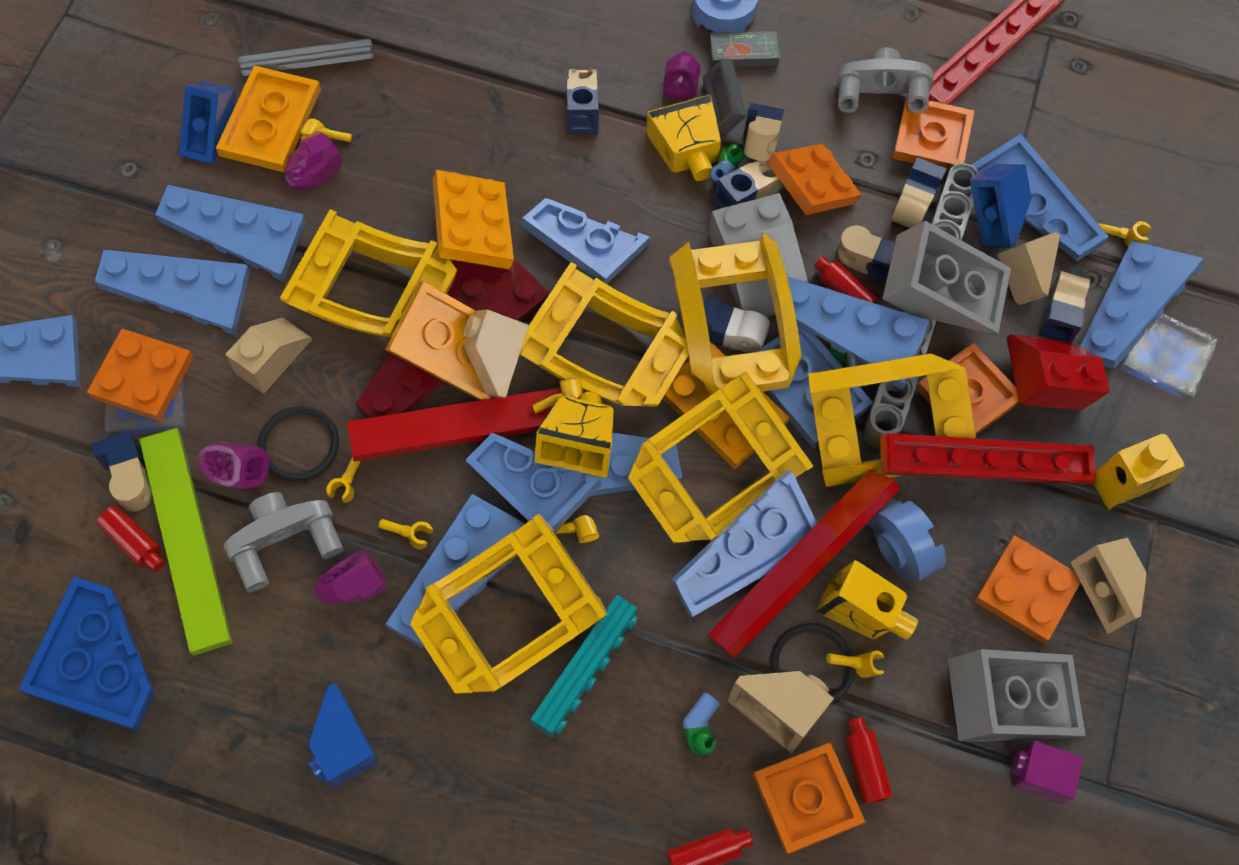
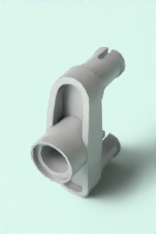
[836,47,934,113]
[223,492,344,593]

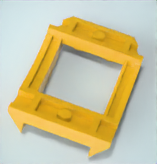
[280,209,457,337]
[669,232,801,395]
[520,262,688,407]
[808,353,976,487]
[628,371,813,542]
[410,514,608,693]

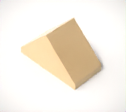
[997,232,1060,305]

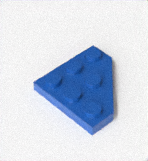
[18,576,155,732]

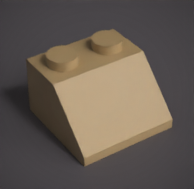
[727,671,834,754]

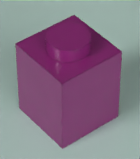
[1011,741,1084,805]

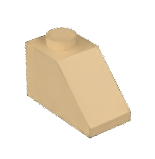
[463,309,529,398]
[225,317,312,394]
[1070,538,1147,634]

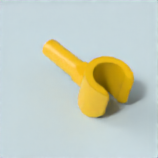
[300,119,352,143]
[1098,221,1151,247]
[532,377,583,414]
[327,456,361,503]
[554,515,599,543]
[379,519,433,549]
[826,651,884,678]

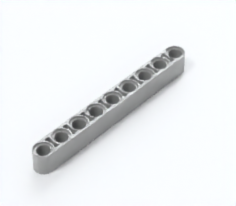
[863,163,979,449]

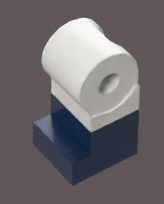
[704,293,770,353]

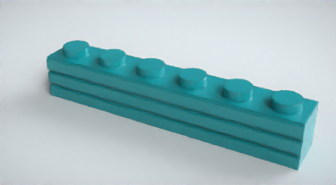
[531,595,639,739]

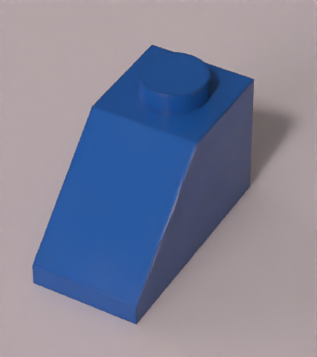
[179,81,237,164]
[970,164,1032,248]
[308,683,379,788]

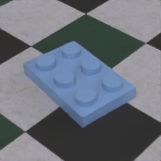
[756,328,873,448]

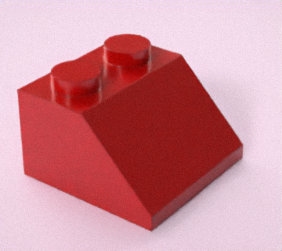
[1006,334,1110,411]

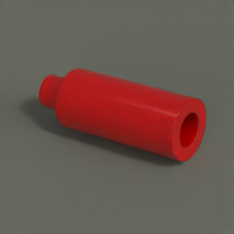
[814,256,879,304]
[96,505,165,573]
[846,717,893,805]
[666,828,754,865]

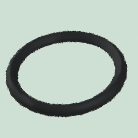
[258,406,339,481]
[770,623,855,704]

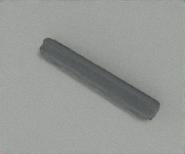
[238,38,374,76]

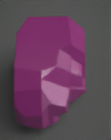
[663,51,701,101]
[285,131,342,191]
[198,441,269,489]
[315,550,388,605]

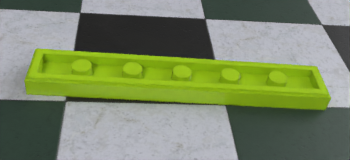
[139,428,233,656]

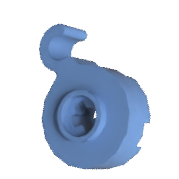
[691,0,758,33]
[866,499,946,584]

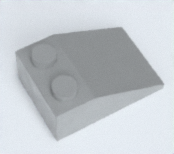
[708,193,808,317]
[883,221,1011,335]
[948,649,1086,742]

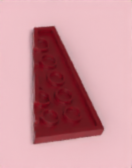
[356,258,550,418]

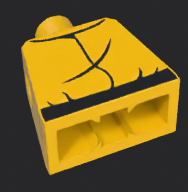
[646,95,721,181]
[534,392,614,478]
[1093,434,1185,510]
[815,560,918,640]

